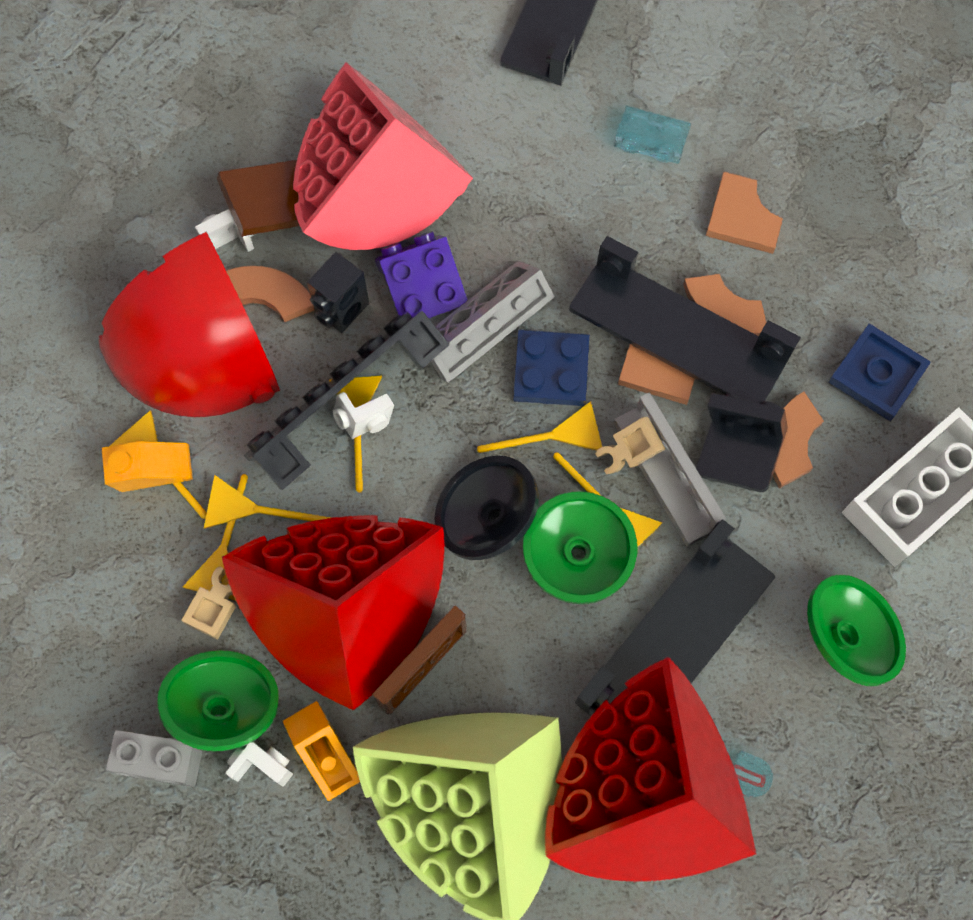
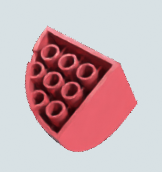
[293,62,473,250]

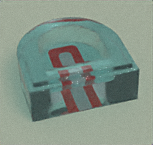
[733,750,773,798]

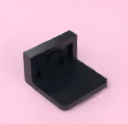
[696,393,788,492]

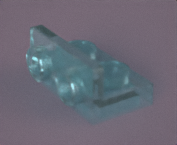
[614,106,691,164]

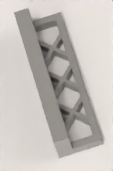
[431,260,555,383]
[613,392,726,547]

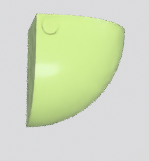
[353,713,562,920]

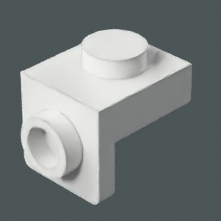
[195,209,255,252]
[333,392,394,439]
[226,742,293,787]

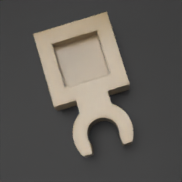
[595,417,665,474]
[181,566,236,640]

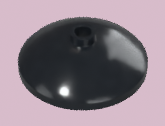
[434,455,539,560]

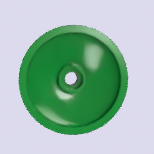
[523,491,638,604]
[807,575,906,686]
[157,650,279,751]

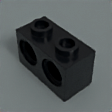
[307,252,370,333]

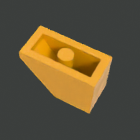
[102,441,193,492]
[283,701,360,801]

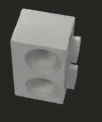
[106,730,203,788]

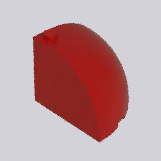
[98,231,280,417]
[222,515,444,711]
[545,657,756,882]

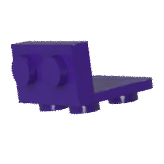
[374,231,467,318]

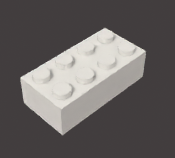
[842,407,973,567]

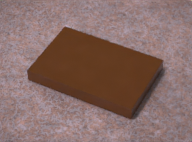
[217,160,300,237]
[373,605,467,715]

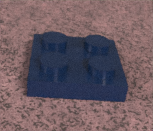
[829,323,931,422]
[513,330,589,406]

